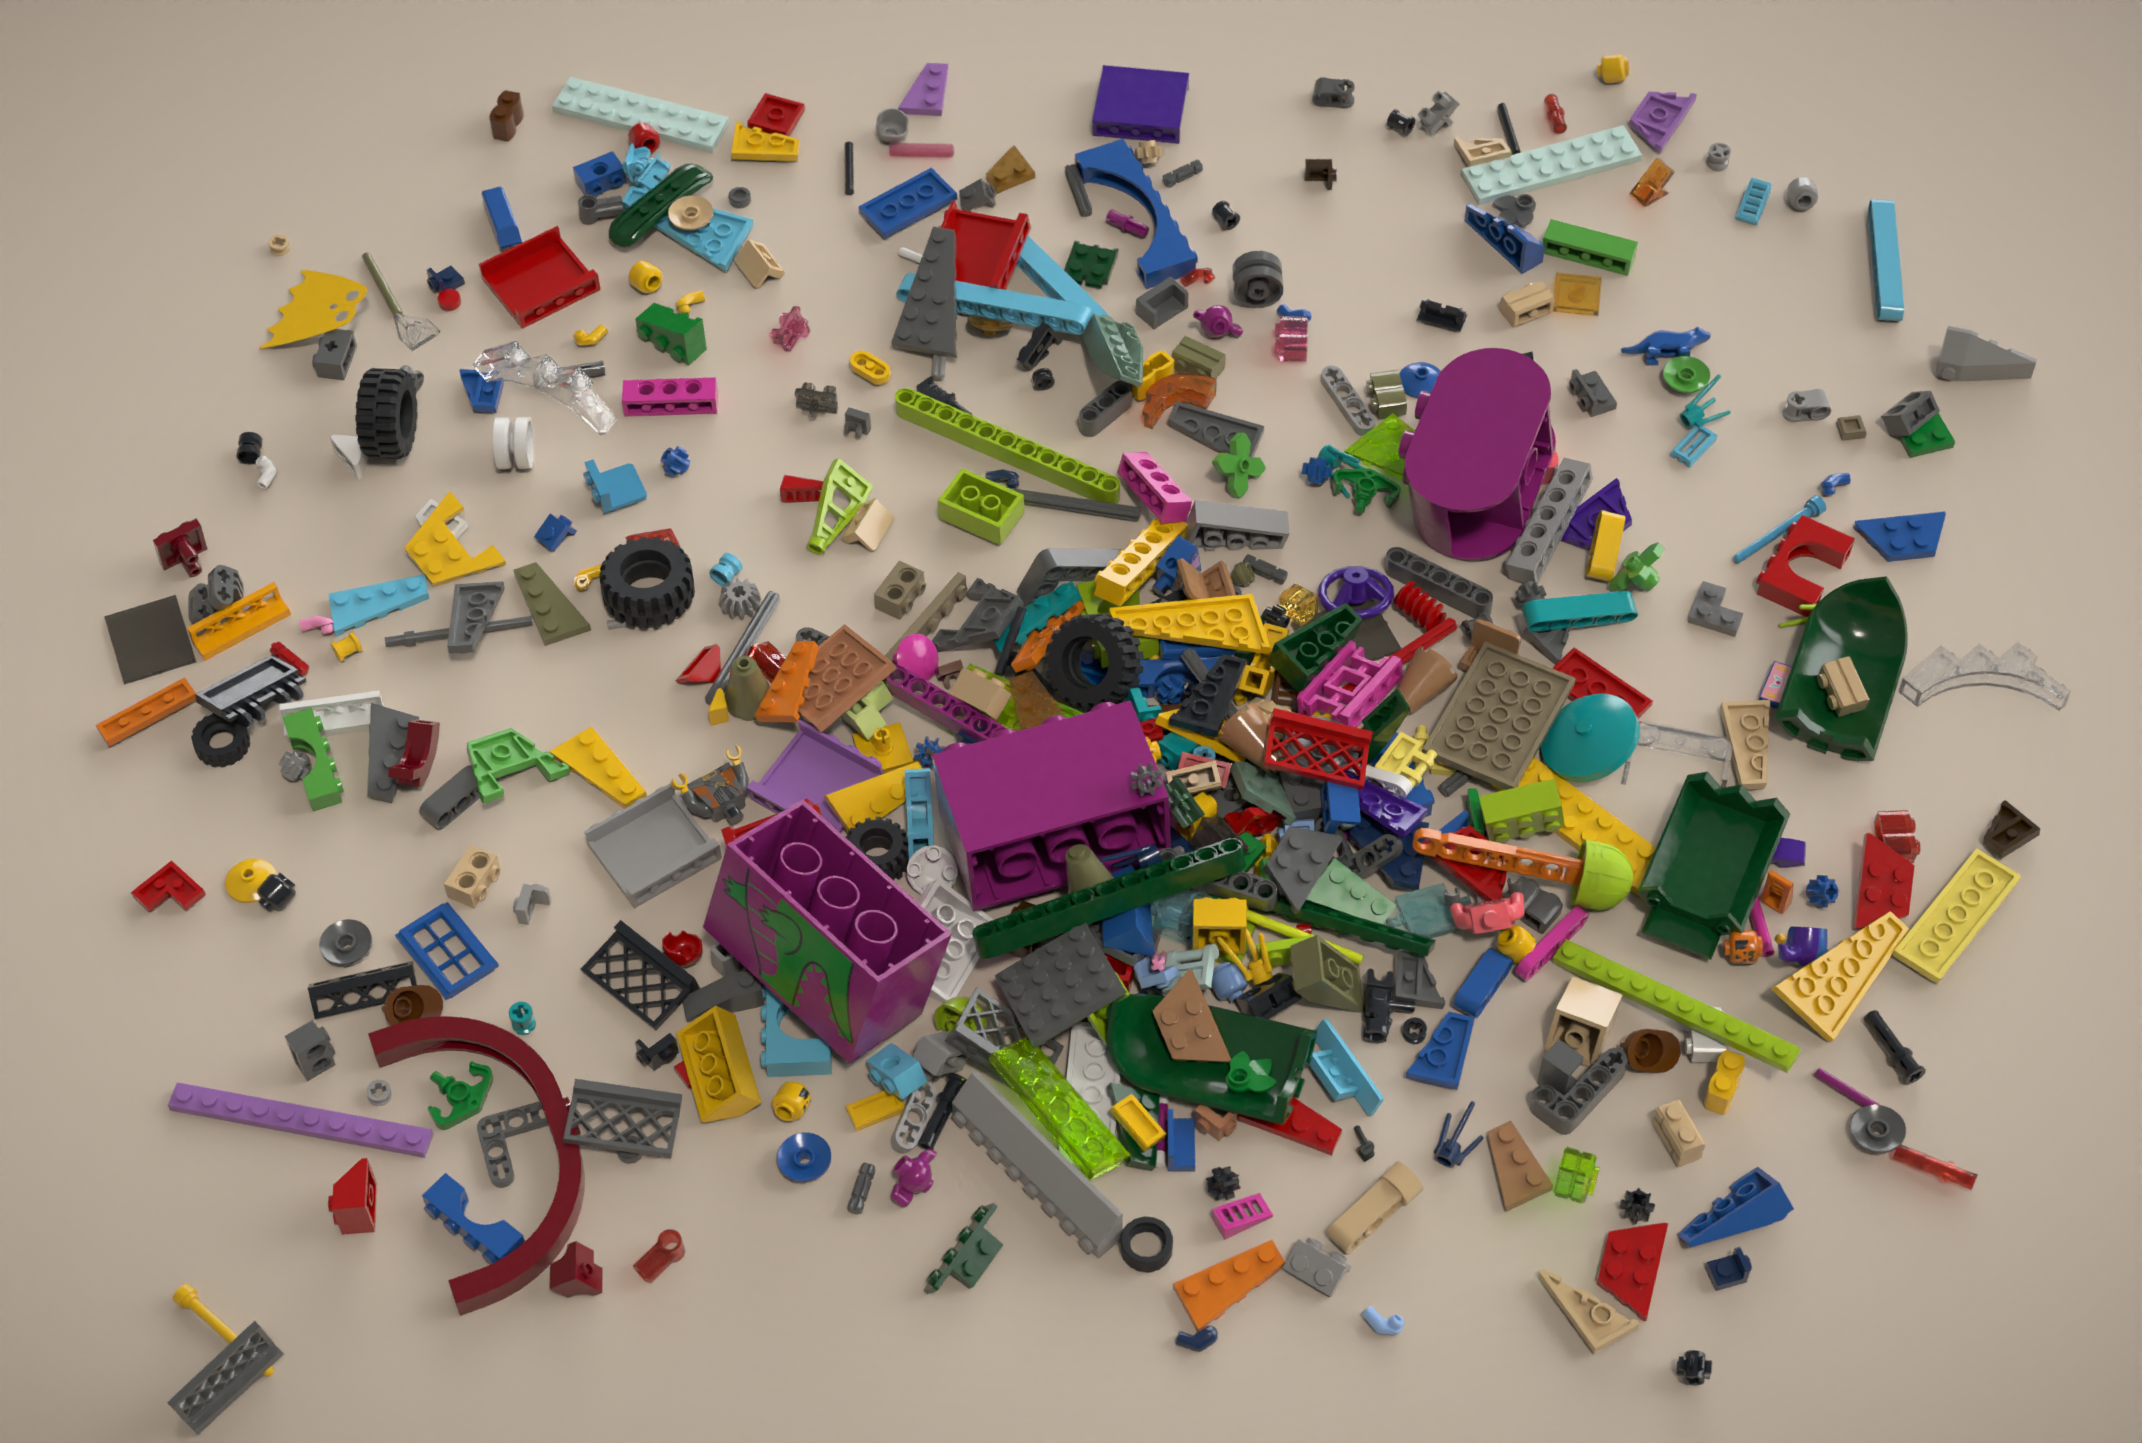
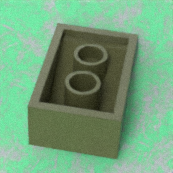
[1290,935,1364,1013]

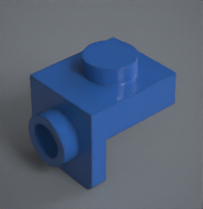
[534,513,577,551]

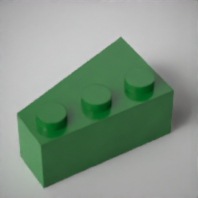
[635,303,707,366]

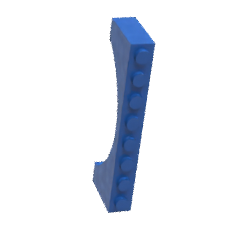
[1075,139,1198,289]

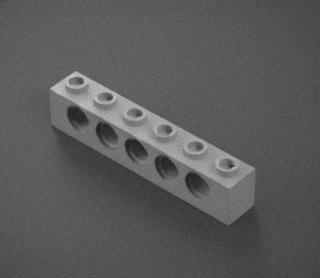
[1505,458,1593,584]

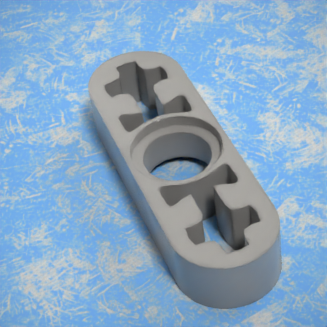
[891,1081,937,1153]

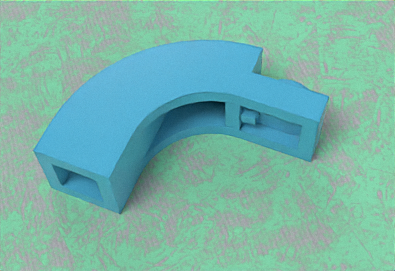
[905,768,934,859]

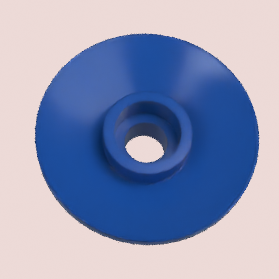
[1399,362,1441,399]
[777,1132,832,1182]

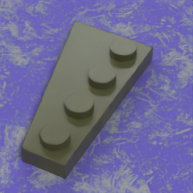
[513,562,591,646]

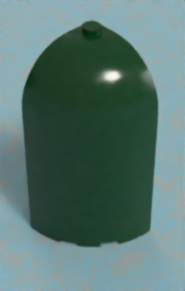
[1774,576,1908,761]
[1106,994,1318,1125]

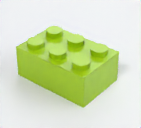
[937,468,1024,546]
[1479,779,1565,843]

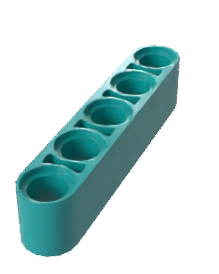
[1521,591,1638,632]

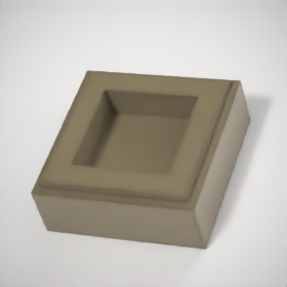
[1836,415,1867,441]

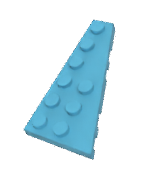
[622,186,753,272]

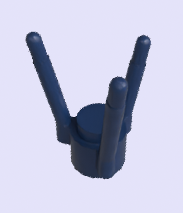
[1100,844,1162,869]
[1434,1101,1484,1168]

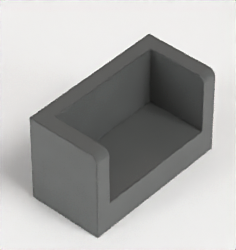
[1136,277,1189,329]
[1537,1039,1584,1096]

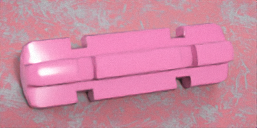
[1151,950,1167,972]

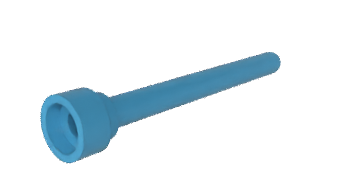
[1733,495,1827,563]

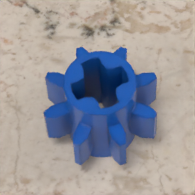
[661,446,690,477]
[1301,457,1332,483]
[1156,675,1187,705]
[914,736,945,769]
[1806,875,1839,908]

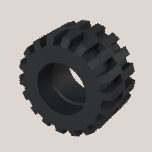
[845,817,909,881]

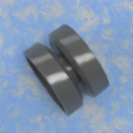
[1232,251,1284,308]

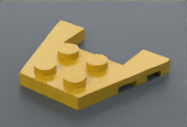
[404,491,506,587]

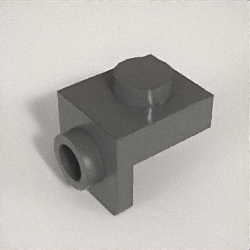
[959,179,996,211]

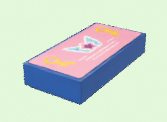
[1758,661,1792,709]

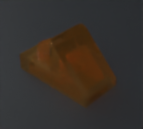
[1629,157,1675,207]

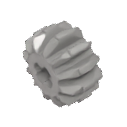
[719,578,761,620]

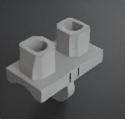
[1418,91,1460,135]

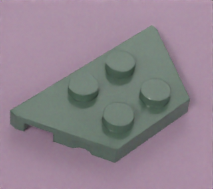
[1230,762,1296,826]

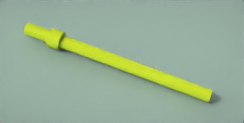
[1218,898,1364,965]

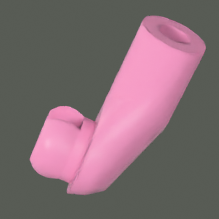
[299,616,334,635]

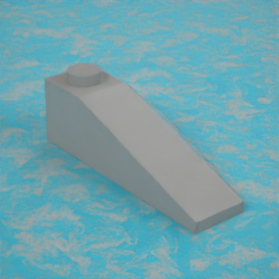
[1935,326,2037,382]

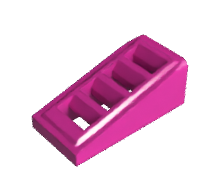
[1211,1193,1273,1240]

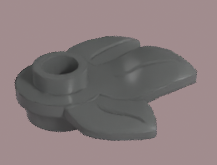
[1494,194,1536,227]

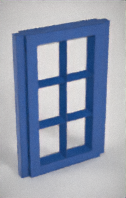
[395,902,499,1000]

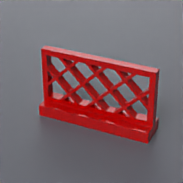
[1263,708,1373,790]

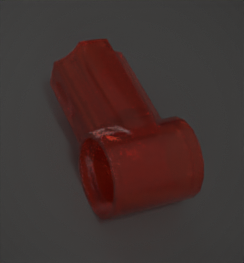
[633,1229,686,1284]

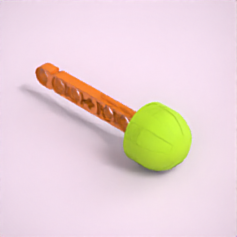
[1413,828,1633,910]

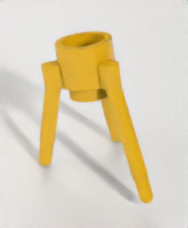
[1217,928,1273,985]

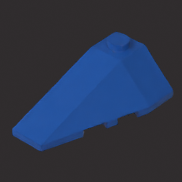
[1464,204,1545,274]
[1678,1167,1794,1247]

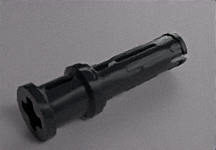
[1863,1010,1926,1084]
[917,1073,967,1150]

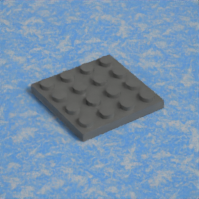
[994,923,1127,1048]

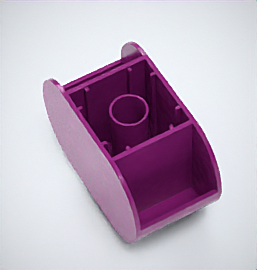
[1398,348,1556,560]

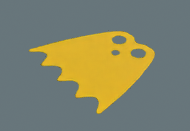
[259,270,367,349]

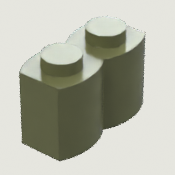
[1366,369,1407,418]

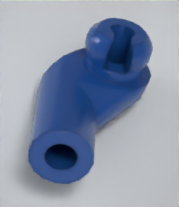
[1277,304,1312,325]
[1820,473,1851,496]

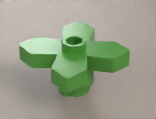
[1212,433,1266,498]
[1608,542,1665,592]

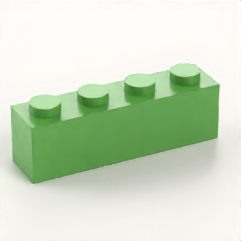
[1542,219,1638,276]

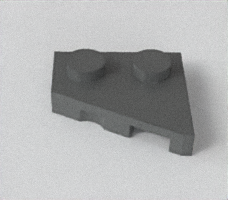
[1523,627,1571,665]
[1393,951,1445,1009]

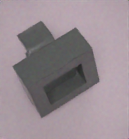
[844,407,871,438]

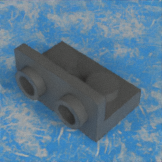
[1569,369,1617,417]

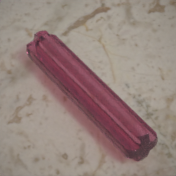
[889,143,954,157]

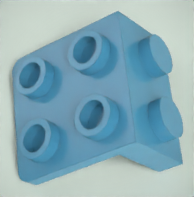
[583,459,647,514]

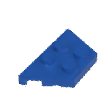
[1853,511,1946,562]

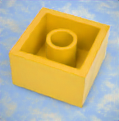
[1193,897,1247,954]

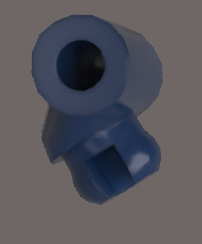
[1176,1326,1218,1352]

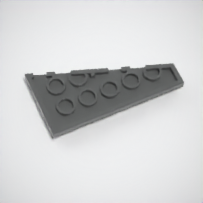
[891,227,957,358]

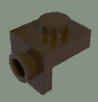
[1304,159,1337,190]

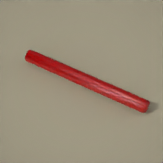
[1342,618,1458,692]

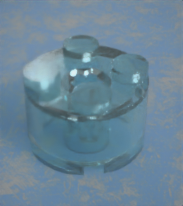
[1151,889,1205,941]

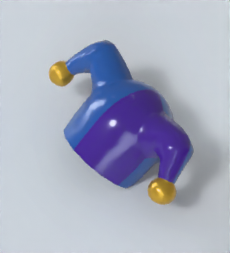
[1774,926,1844,966]

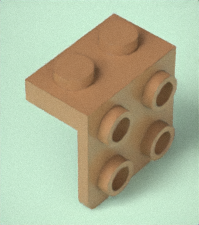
[1177,558,1236,600]
[1460,619,1521,671]

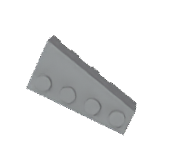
[1185,500,1290,551]

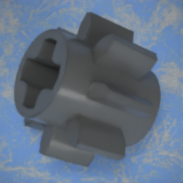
[1515,581,1547,608]
[1130,762,1162,796]

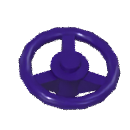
[1318,566,1394,620]

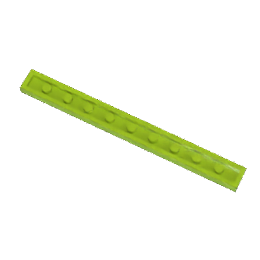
[1553,939,1801,1073]

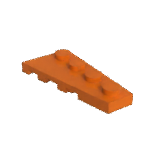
[1011,600,1085,673]
[754,641,819,722]
[1173,1240,1285,1333]

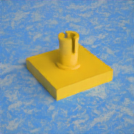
[852,722,914,774]

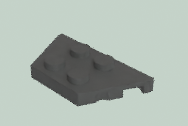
[1263,827,1343,915]

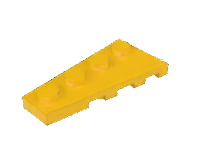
[823,761,932,833]

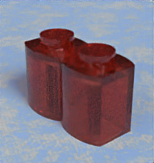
[1874,810,1921,863]

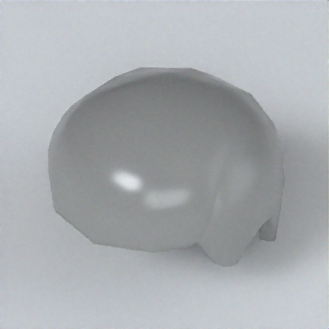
[876,108,909,143]

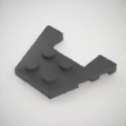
[932,578,1024,651]

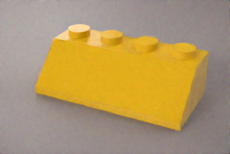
[676,1006,762,1123]

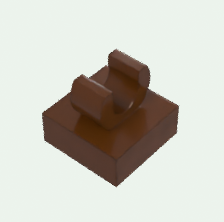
[935,659,964,689]

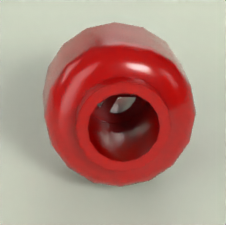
[628,122,660,153]

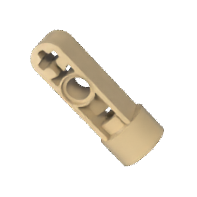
[1327,1161,1423,1254]

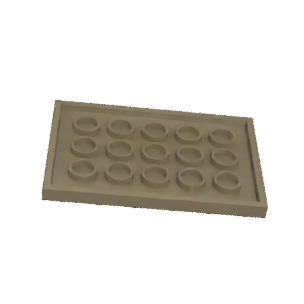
[1422,641,1576,790]

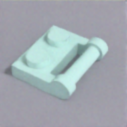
[1162,944,1219,994]

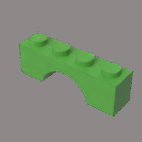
[283,708,344,812]

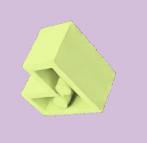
[841,681,894,740]

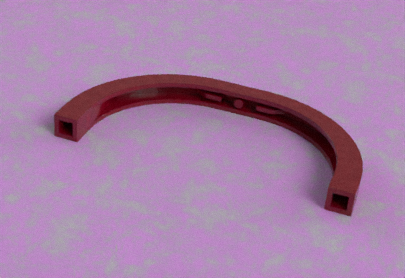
[368,1016,585,1316]

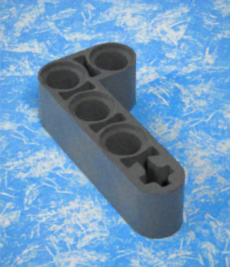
[1530,1048,1628,1135]

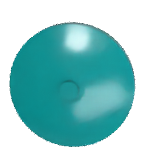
[1541,694,1640,782]

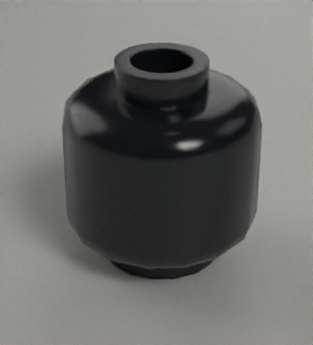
[257,872,296,911]

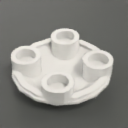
[907,845,958,894]

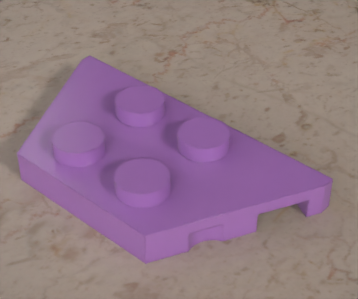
[1629,92,1697,153]

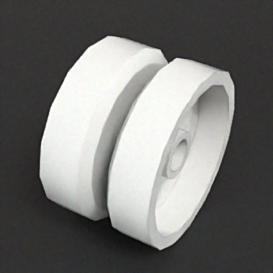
[493,417,534,469]

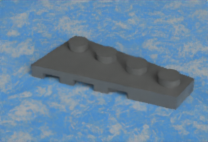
[1168,401,1264,458]
[447,581,505,654]
[367,703,420,804]

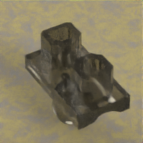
[794,382,838,419]

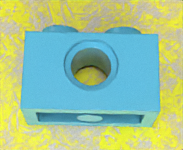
[866,1043,928,1099]

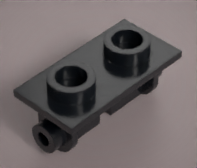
[1417,299,1468,332]

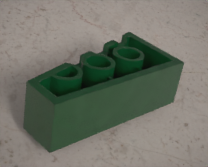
[1268,603,1362,693]

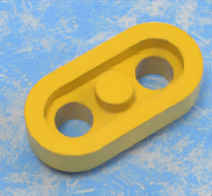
[850,350,891,385]

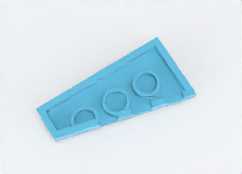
[328,574,429,637]

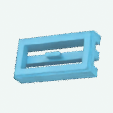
[1670,426,1717,468]

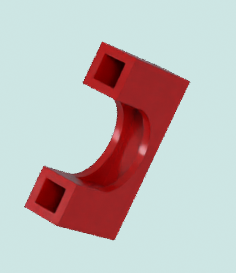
[1756,515,1855,617]

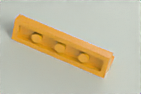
[187,582,291,661]

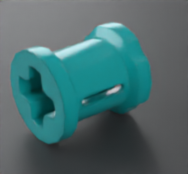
[509,1001,536,1035]

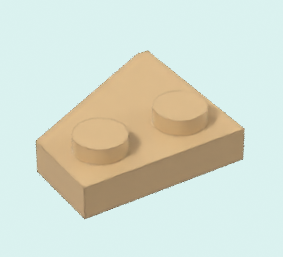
[1454,137,1511,167]

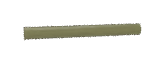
[362,252,403,318]

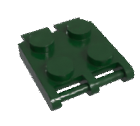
[1064,240,1119,289]

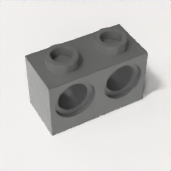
[1881,391,1940,436]
[284,1020,335,1082]

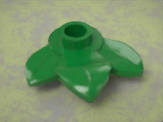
[1226,1051,1276,1093]

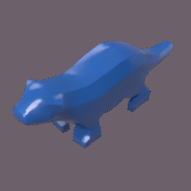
[1621,327,1711,366]

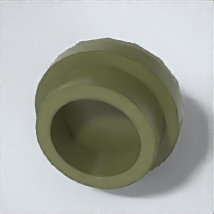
[1230,562,1255,586]

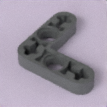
[1314,818,1403,879]
[477,1101,548,1188]

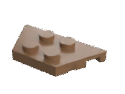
[1153,969,1231,1064]

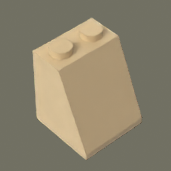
[1544,977,1623,1068]

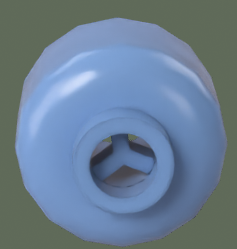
[1211,962,1248,1003]

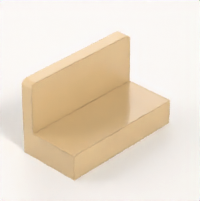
[734,239,785,288]
[841,498,894,552]

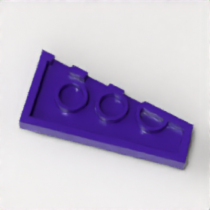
[1345,771,1428,839]

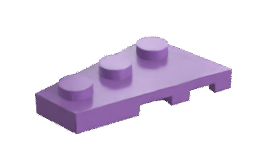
[898,63,948,116]

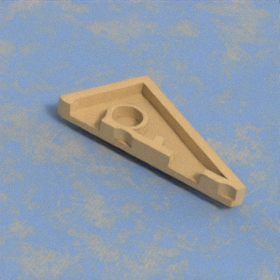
[1538,1269,1640,1354]

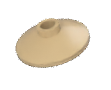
[668,195,713,230]

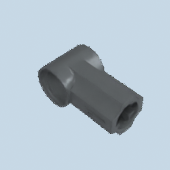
[578,195,623,225]

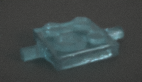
[1385,883,1472,938]

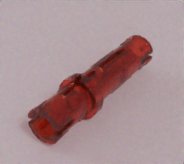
[1893,1144,1978,1191]

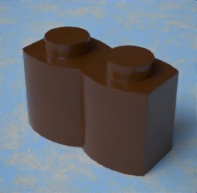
[489,90,524,142]

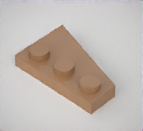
[1487,1121,1553,1212]

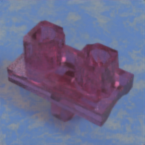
[770,306,811,352]

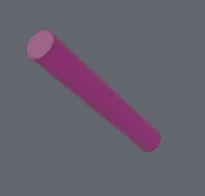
[1814,1067,1880,1107]

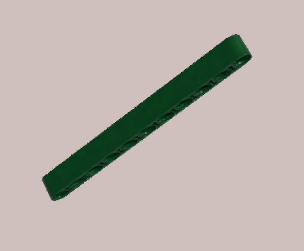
[972,838,1246,959]

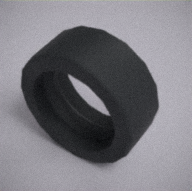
[1121,1216,1173,1273]

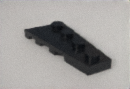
[1169,654,1247,738]

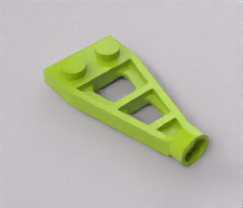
[806,458,873,555]

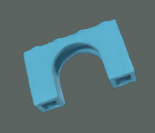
[761,983,832,1077]

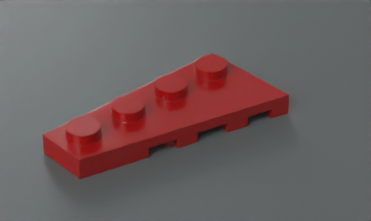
[1236,1097,1342,1156]

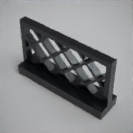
[580,920,700,1031]

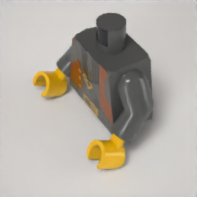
[670,745,749,824]

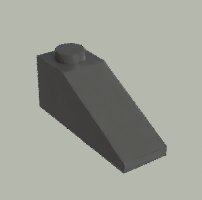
[683,970,764,1022]

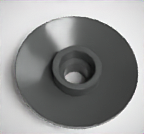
[319,919,372,965]
[1850,1105,1906,1153]

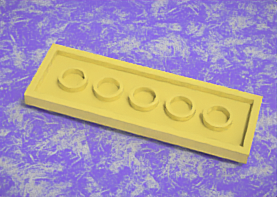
[1892,848,2021,984]

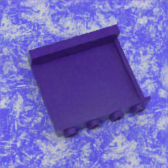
[1093,65,1189,144]

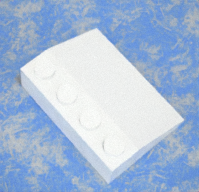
[917,879,994,1003]

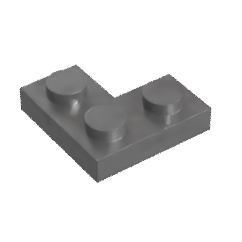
[1688,581,1743,637]

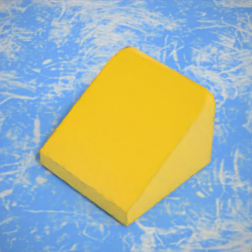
[708,688,729,725]

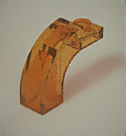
[1142,373,1217,430]

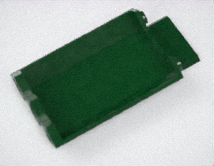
[1637,771,1790,960]

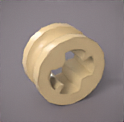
[269,234,290,256]

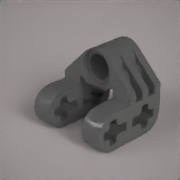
[188,565,243,624]

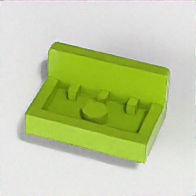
[1256,935,1312,967]

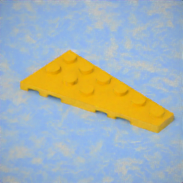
[1108,594,1271,654]
[1771,911,1909,1042]

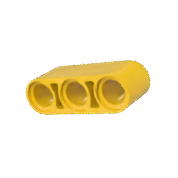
[1586,510,1625,582]

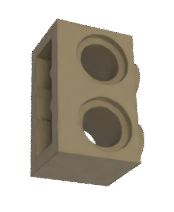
[874,561,926,620]

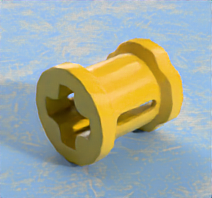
[330,632,363,662]

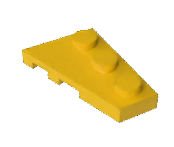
[731,122,800,161]

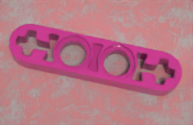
[1515,906,1589,982]

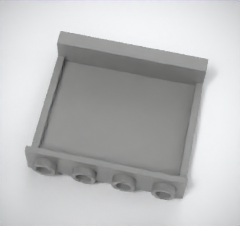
[584,784,722,909]

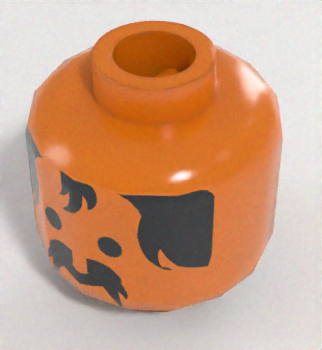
[1724,930,1763,964]

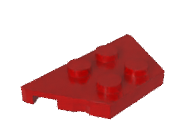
[1421,826,1507,901]
[1852,833,1915,931]
[1597,1222,1668,1321]

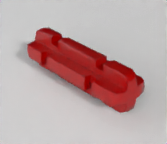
[270,641,309,676]

